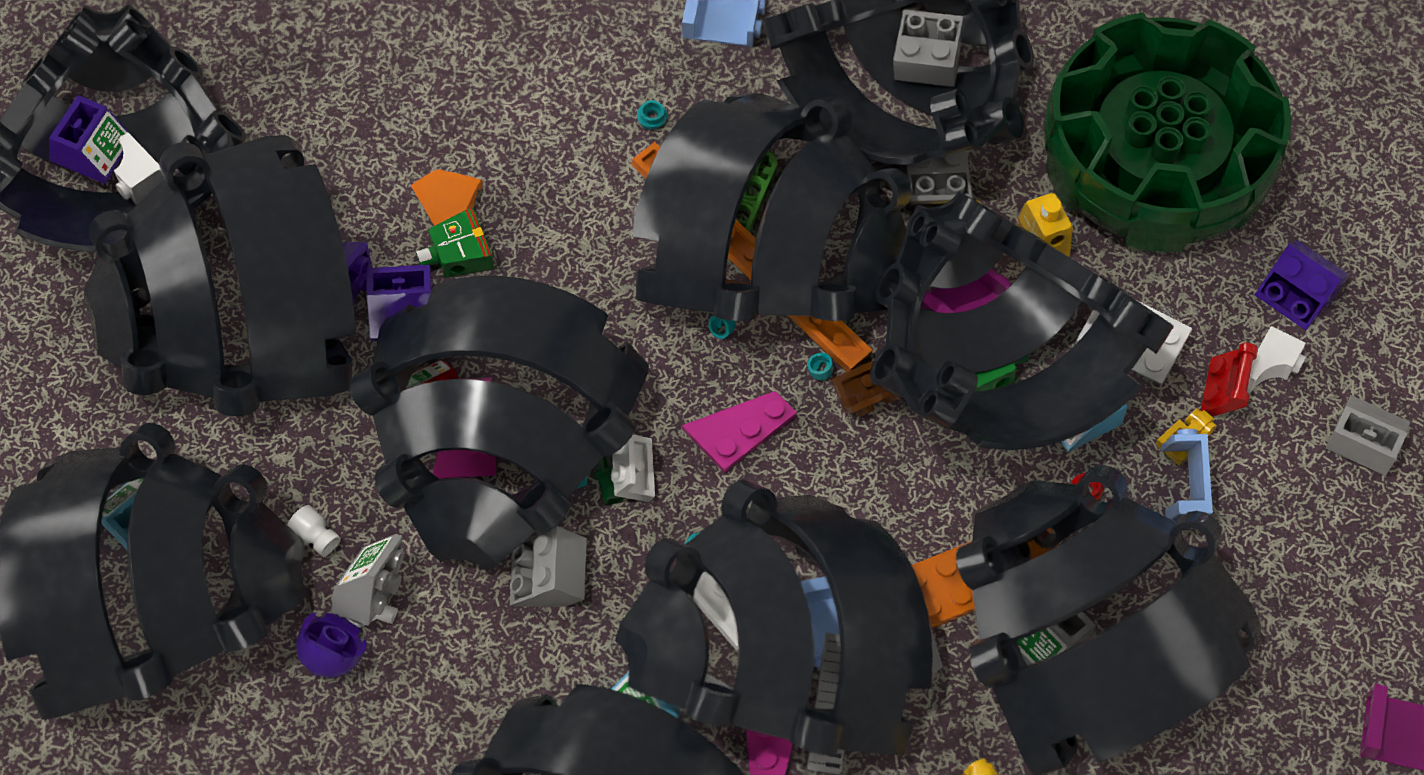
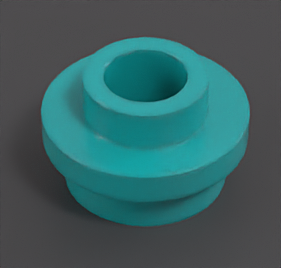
[637,100,667,130]

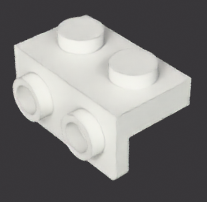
[611,435,655,502]

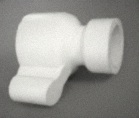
[287,505,341,557]

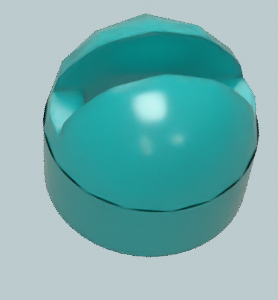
[708,315,736,339]
[807,353,834,381]

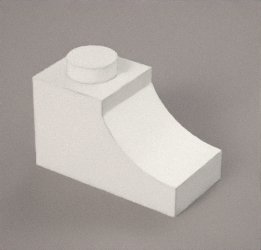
[114,133,164,205]
[1247,326,1306,393]

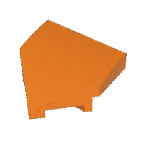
[411,169,483,226]

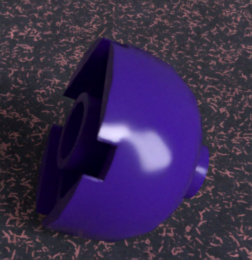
[296,612,367,678]

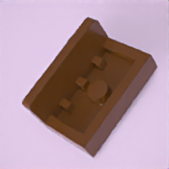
[830,360,903,417]

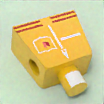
[1017,193,1073,257]

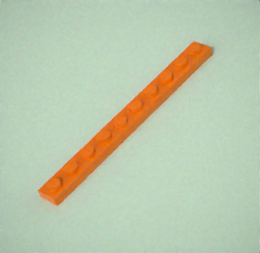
[631,142,873,372]

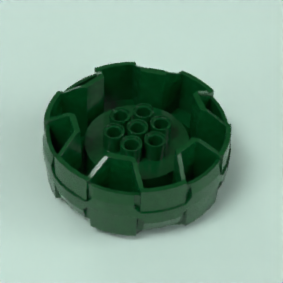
[1044,12,1291,252]

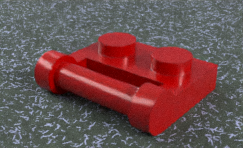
[1201,343,1258,417]

